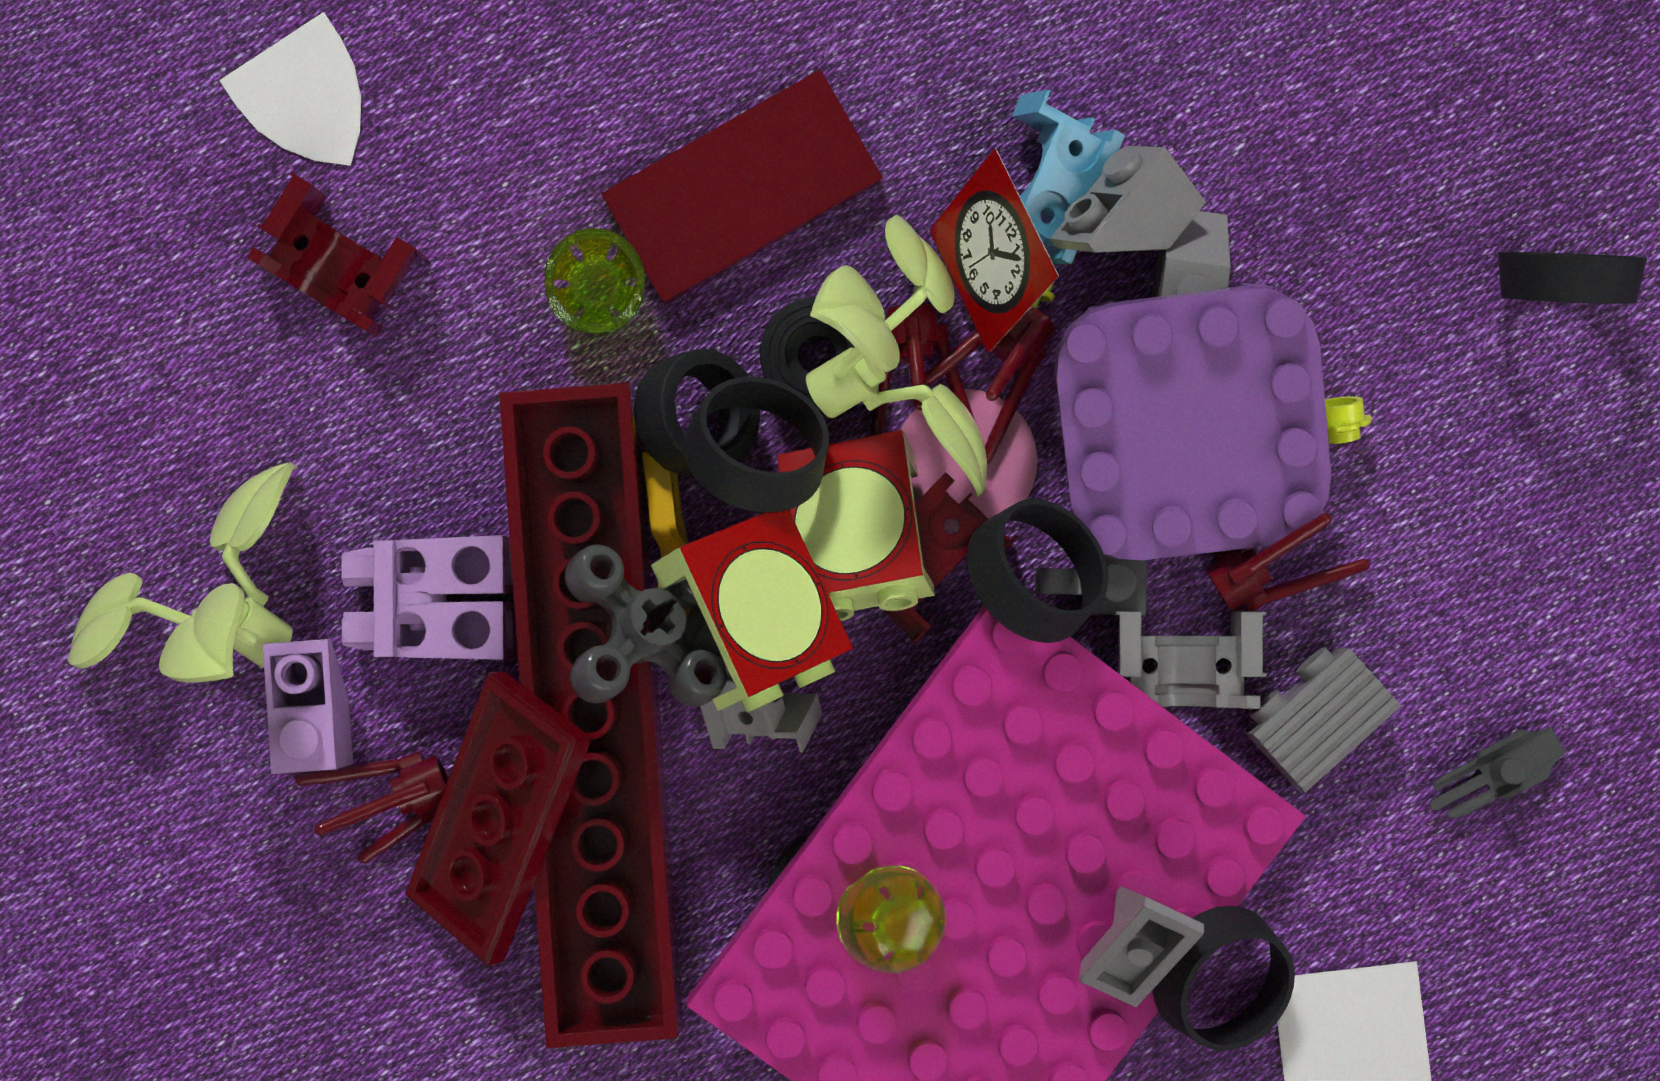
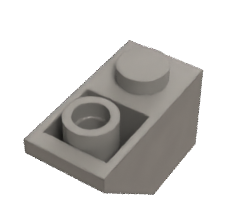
[1050,145,1206,253]

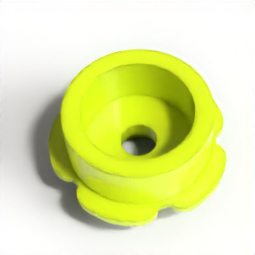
[1325,396,1372,444]

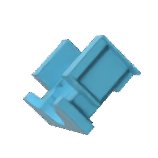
[1012,90,1125,264]

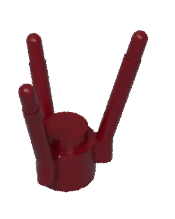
[870,303,975,436]
[925,306,1056,464]
[1204,513,1370,612]
[295,751,449,863]

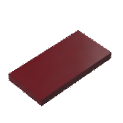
[601,69,883,305]
[405,672,592,966]

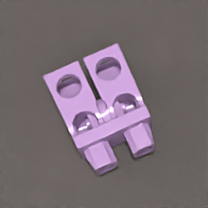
[342,535,515,660]

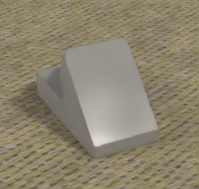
[1079,886,1204,1007]

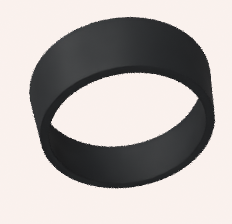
[1498,252,1648,304]
[683,377,829,513]
[967,499,1109,643]
[1153,906,1295,1051]

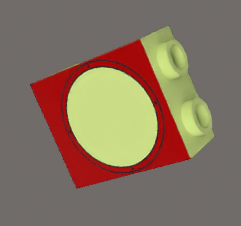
[777,430,935,621]
[651,510,854,713]

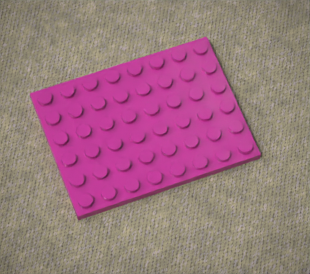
[686,605,1306,1081]

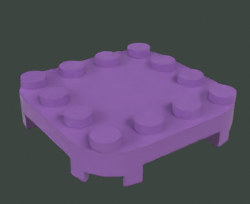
[1054,283,1332,561]

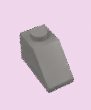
[1151,211,1231,298]

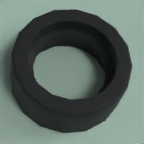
[633,349,761,476]

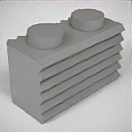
[1244,647,1401,793]

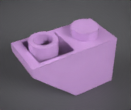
[263,639,353,774]

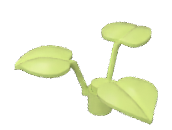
[806,215,987,497]
[67,462,297,683]

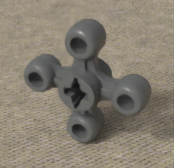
[565,544,727,707]

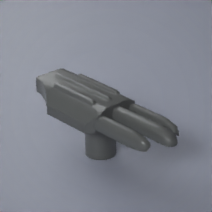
[1429,727,1566,818]

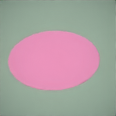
[901,389,1038,532]

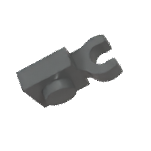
[1035,555,1147,616]

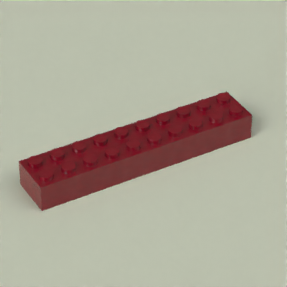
[499,383,683,1048]

